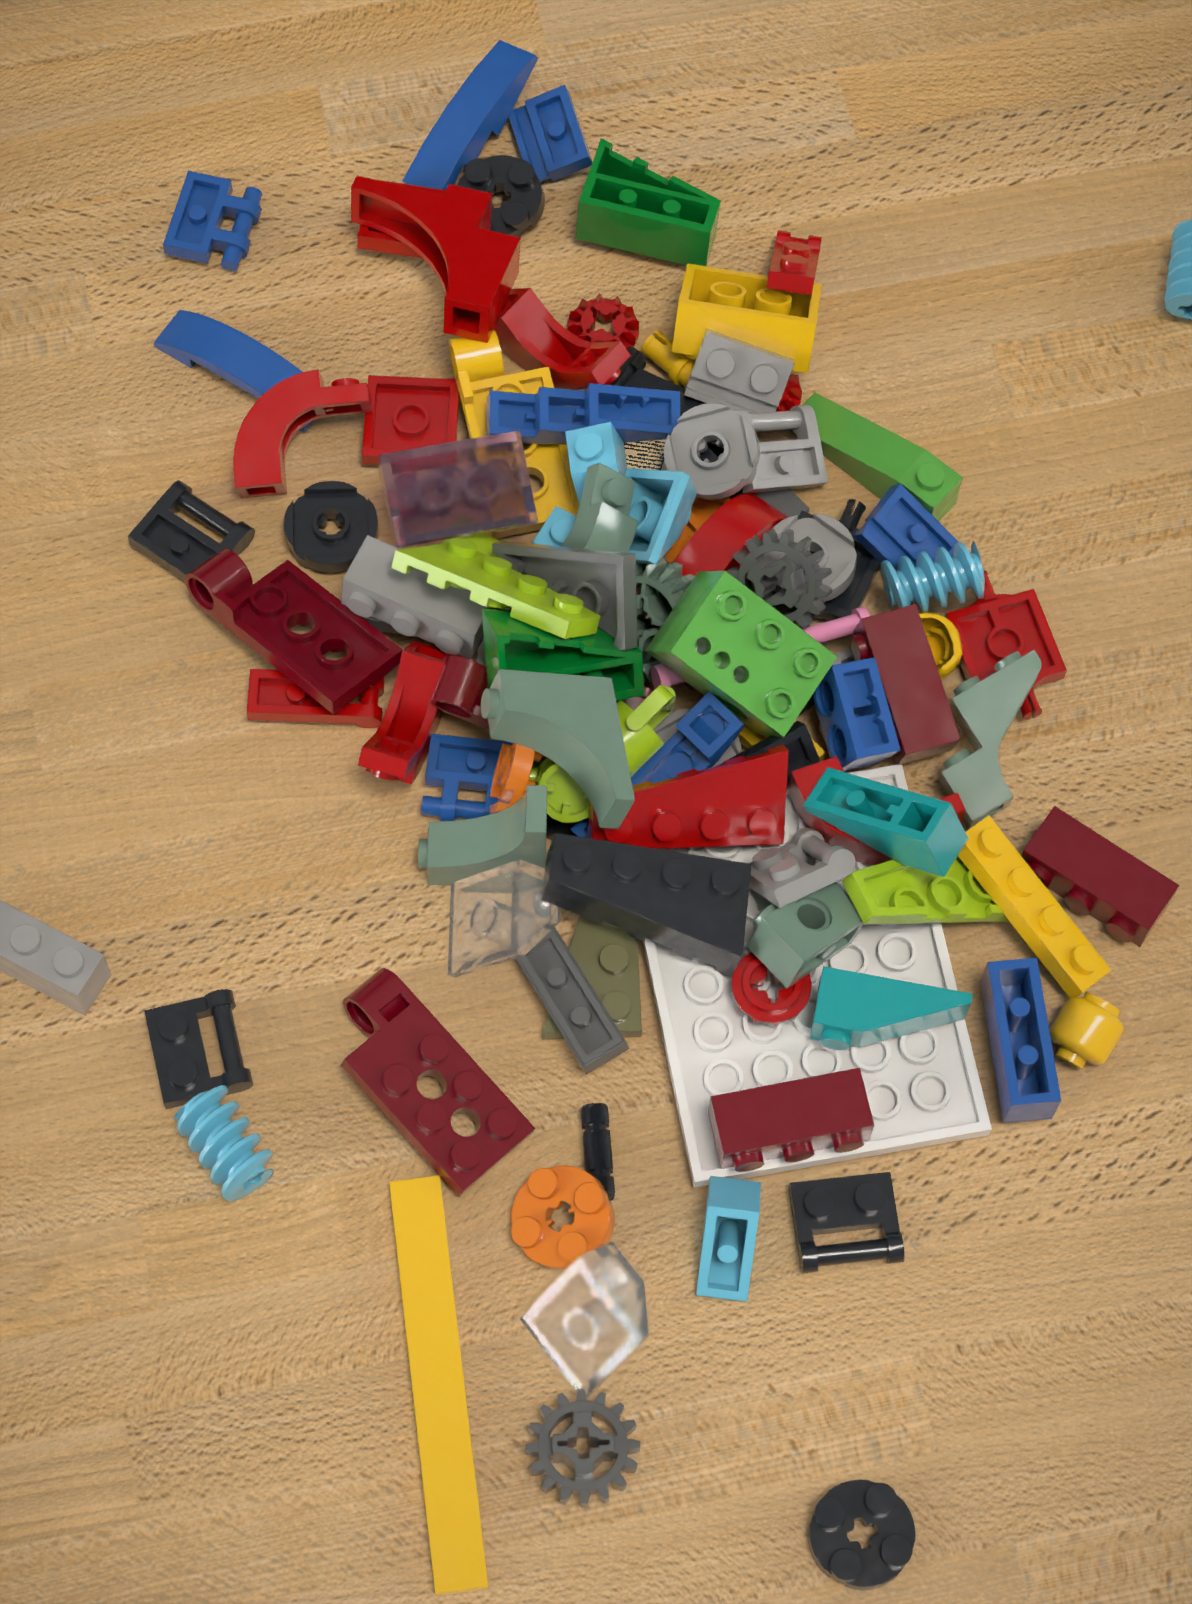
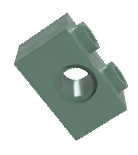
[747,882,864,988]

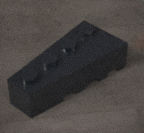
[541,833,752,976]

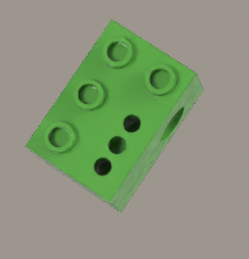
[645,571,837,737]

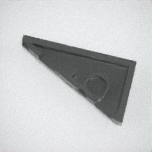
[492,541,638,650]

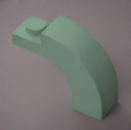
[521,463,638,575]

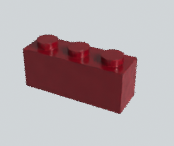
[850,604,961,765]
[1021,806,1180,947]
[708,1068,874,1172]

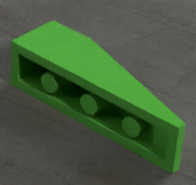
[789,392,963,521]

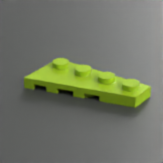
[391,538,601,639]
[842,856,1009,925]

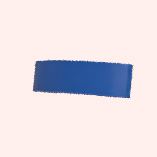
[153,310,315,433]
[571,691,745,838]

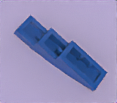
[402,40,538,190]
[486,383,680,444]

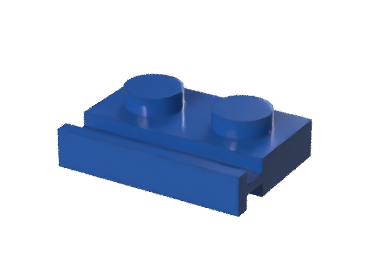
[509,85,592,182]
[853,484,959,571]

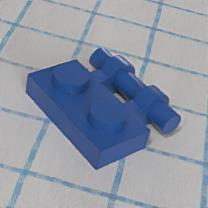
[163,171,262,271]
[421,733,513,821]

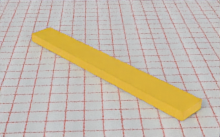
[389,1175,489,1597]

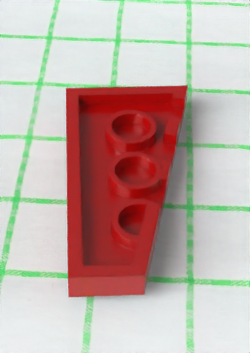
[588,745,789,849]

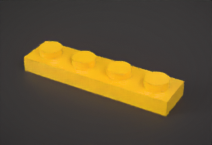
[958,815,1111,998]

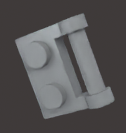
[734,405,829,494]
[749,827,856,908]

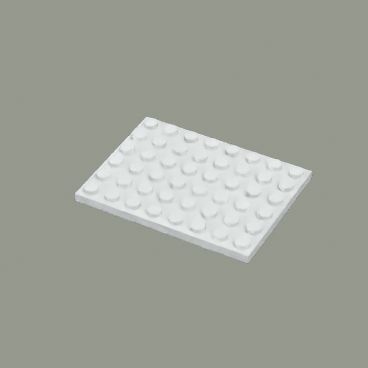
[643,764,992,1188]

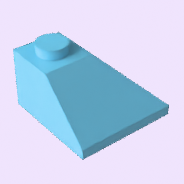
[625,468,697,565]

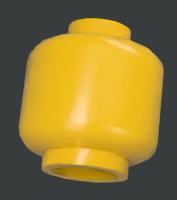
[1050,992,1124,1070]

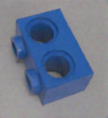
[812,657,901,771]

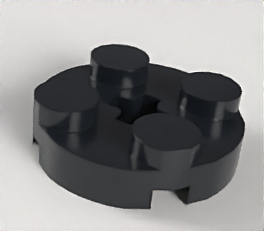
[457,155,545,237]
[284,481,379,573]
[808,1480,916,1590]

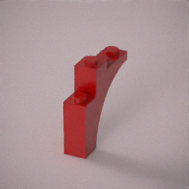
[351,176,521,343]

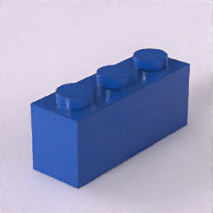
[980,957,1061,1124]

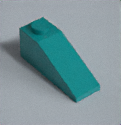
[803,767,968,877]
[809,966,973,1050]

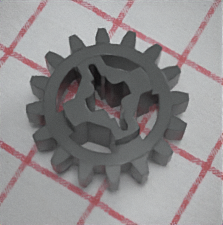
[727,529,832,628]
[526,1389,640,1508]

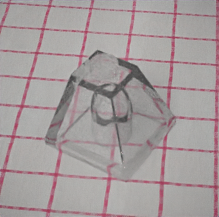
[448,859,561,978]
[520,1242,649,1398]

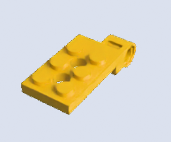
[449,330,579,539]

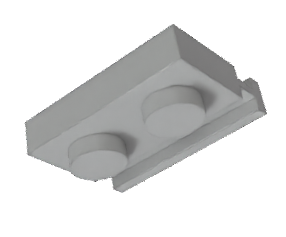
[684,329,794,414]

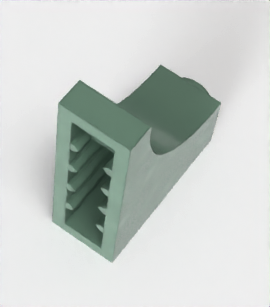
[481,669,635,829]
[418,785,547,888]

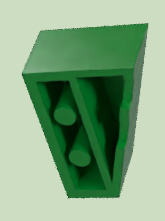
[575,138,721,266]
[482,608,644,701]

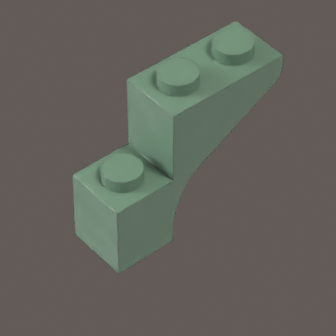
[938,650,1042,830]

